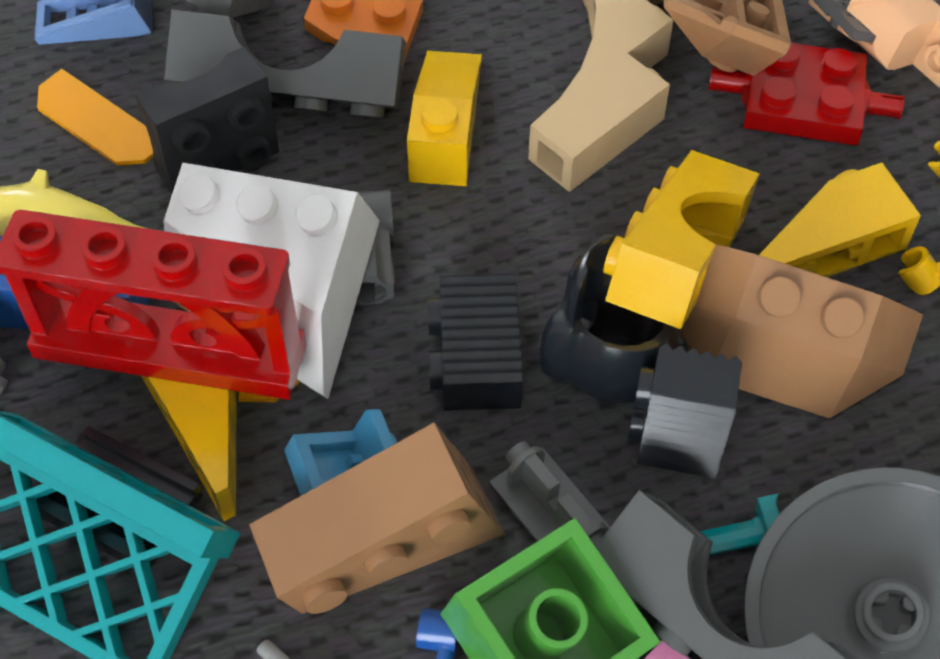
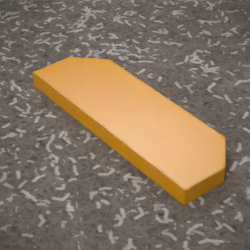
[37,68,153,166]

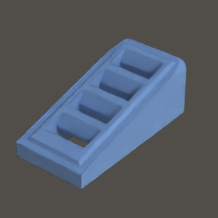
[35,0,153,45]

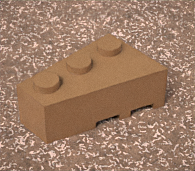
[249,423,505,614]

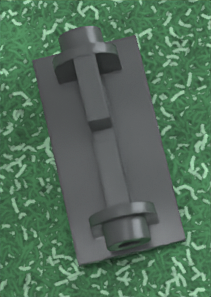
[489,441,610,547]

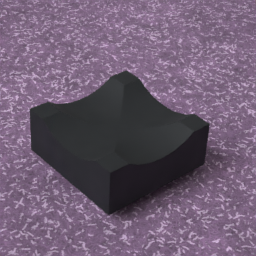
[135,47,279,194]

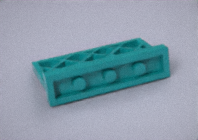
[0,411,241,659]

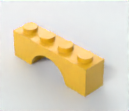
[603,150,760,329]

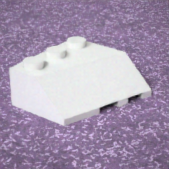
[164,163,380,399]

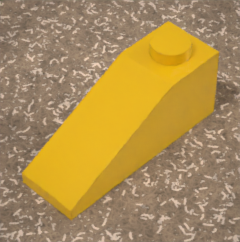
[407,51,482,186]
[759,163,921,277]
[141,376,237,521]

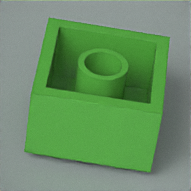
[440,518,661,659]

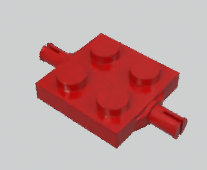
[708,42,905,146]

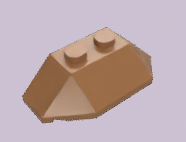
[664,0,791,76]
[678,244,923,419]

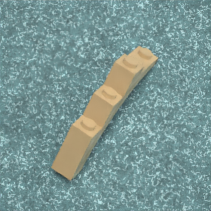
[528,0,673,192]

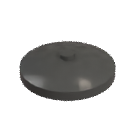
[745,467,940,659]

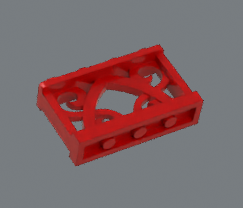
[0,209,306,400]

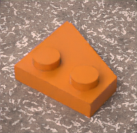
[304,0,423,62]

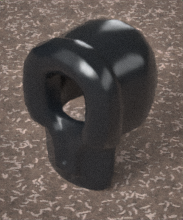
[539,234,678,403]

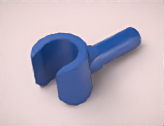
[416,608,458,659]

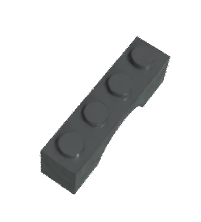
[164,9,406,119]
[596,490,856,659]

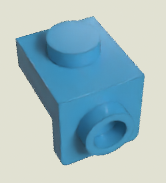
[284,409,397,496]

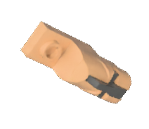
[808,0,940,88]

